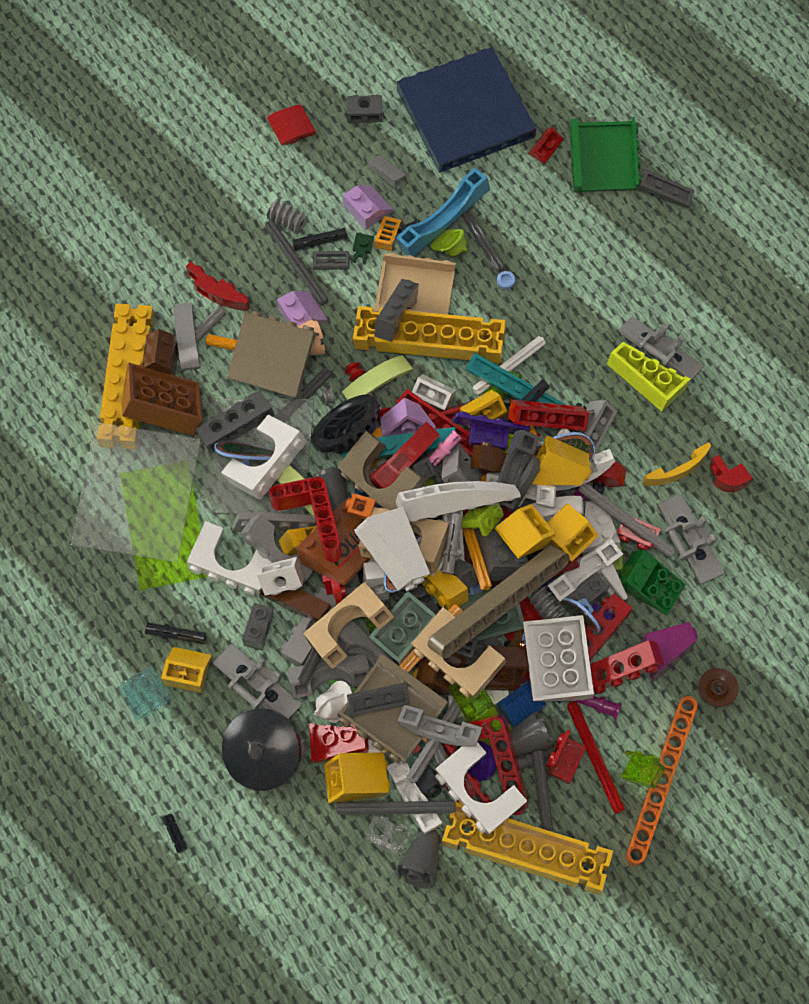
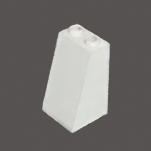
[354,507,430,591]

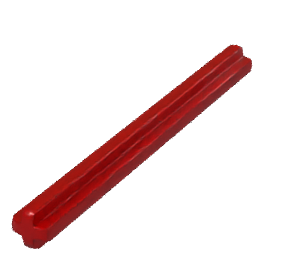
[567,701,625,814]

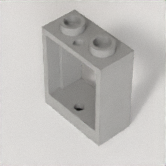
[441,444,481,483]

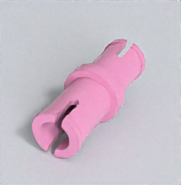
[429,430,463,466]

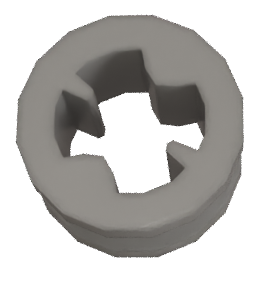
[321,387,335,405]

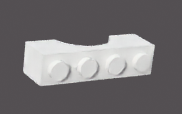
[546,537,623,601]

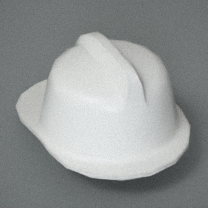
[314,681,352,723]

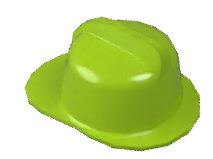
[431,229,468,257]

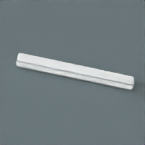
[472,336,546,395]

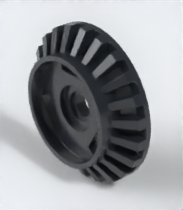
[311,394,380,454]

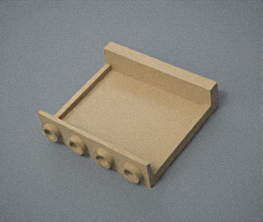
[373,253,456,314]

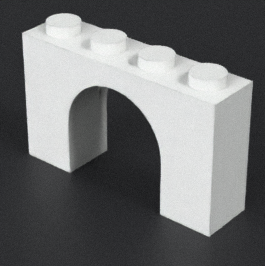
[221,415,307,500]
[187,521,272,596]
[434,742,527,835]

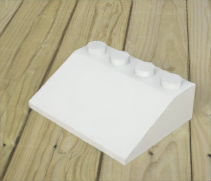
[523,615,594,701]

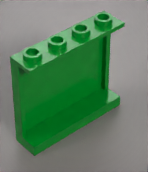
[569,117,642,192]

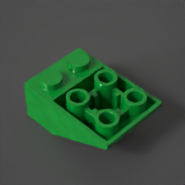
[618,550,686,616]

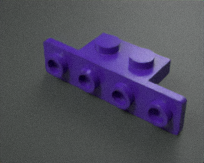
[452,412,530,451]

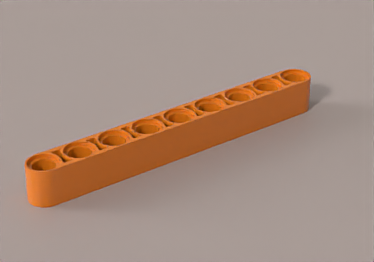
[625,696,698,867]

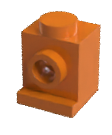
[345,493,377,520]

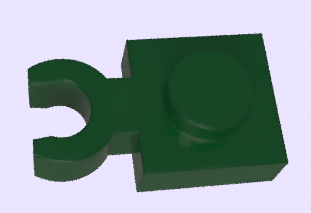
[353,233,374,265]

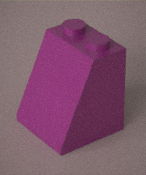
[641,622,698,682]

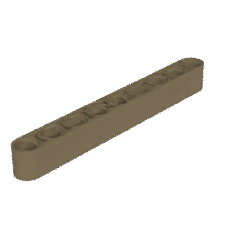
[428,545,569,658]

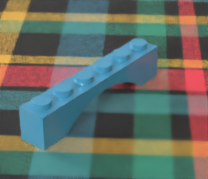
[396,168,490,257]

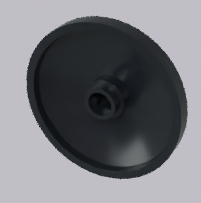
[222,708,302,791]

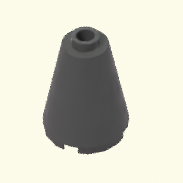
[309,466,348,512]
[498,710,555,756]
[395,829,440,889]

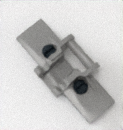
[618,316,704,381]
[657,494,725,585]
[213,643,302,719]

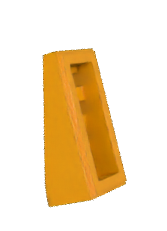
[374,216,401,252]

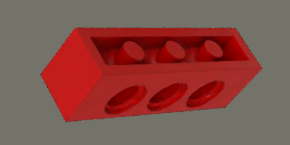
[508,399,590,431]
[585,593,632,662]
[590,640,664,694]

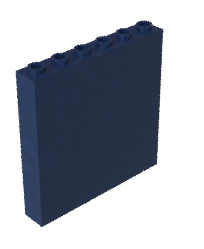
[397,47,536,173]

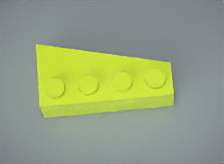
[607,342,691,412]

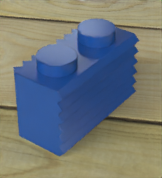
[497,681,546,727]

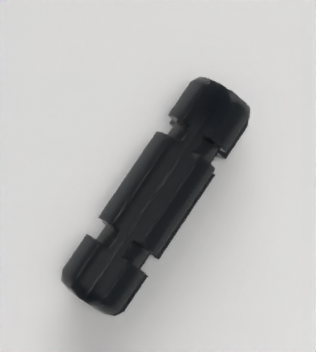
[162,814,187,853]

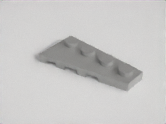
[232,512,315,532]

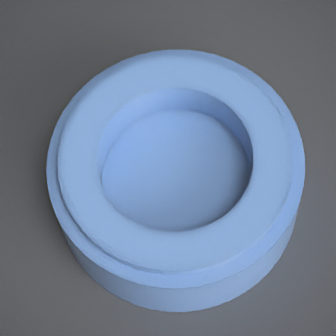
[497,271,515,290]

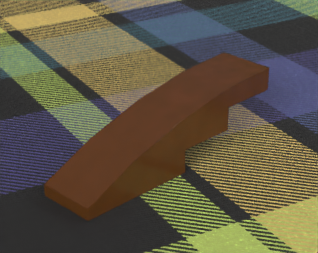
[260,588,331,621]

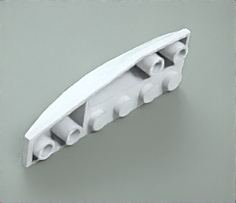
[396,481,521,522]

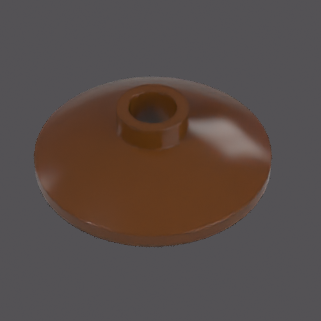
[699,668,739,707]

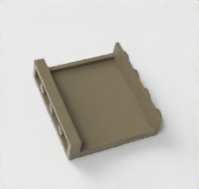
[227,311,319,399]
[338,654,448,764]

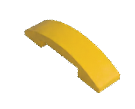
[642,443,711,486]

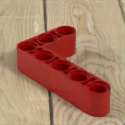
[269,477,342,562]
[457,715,529,815]

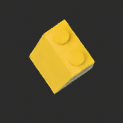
[532,435,592,485]
[324,753,390,804]

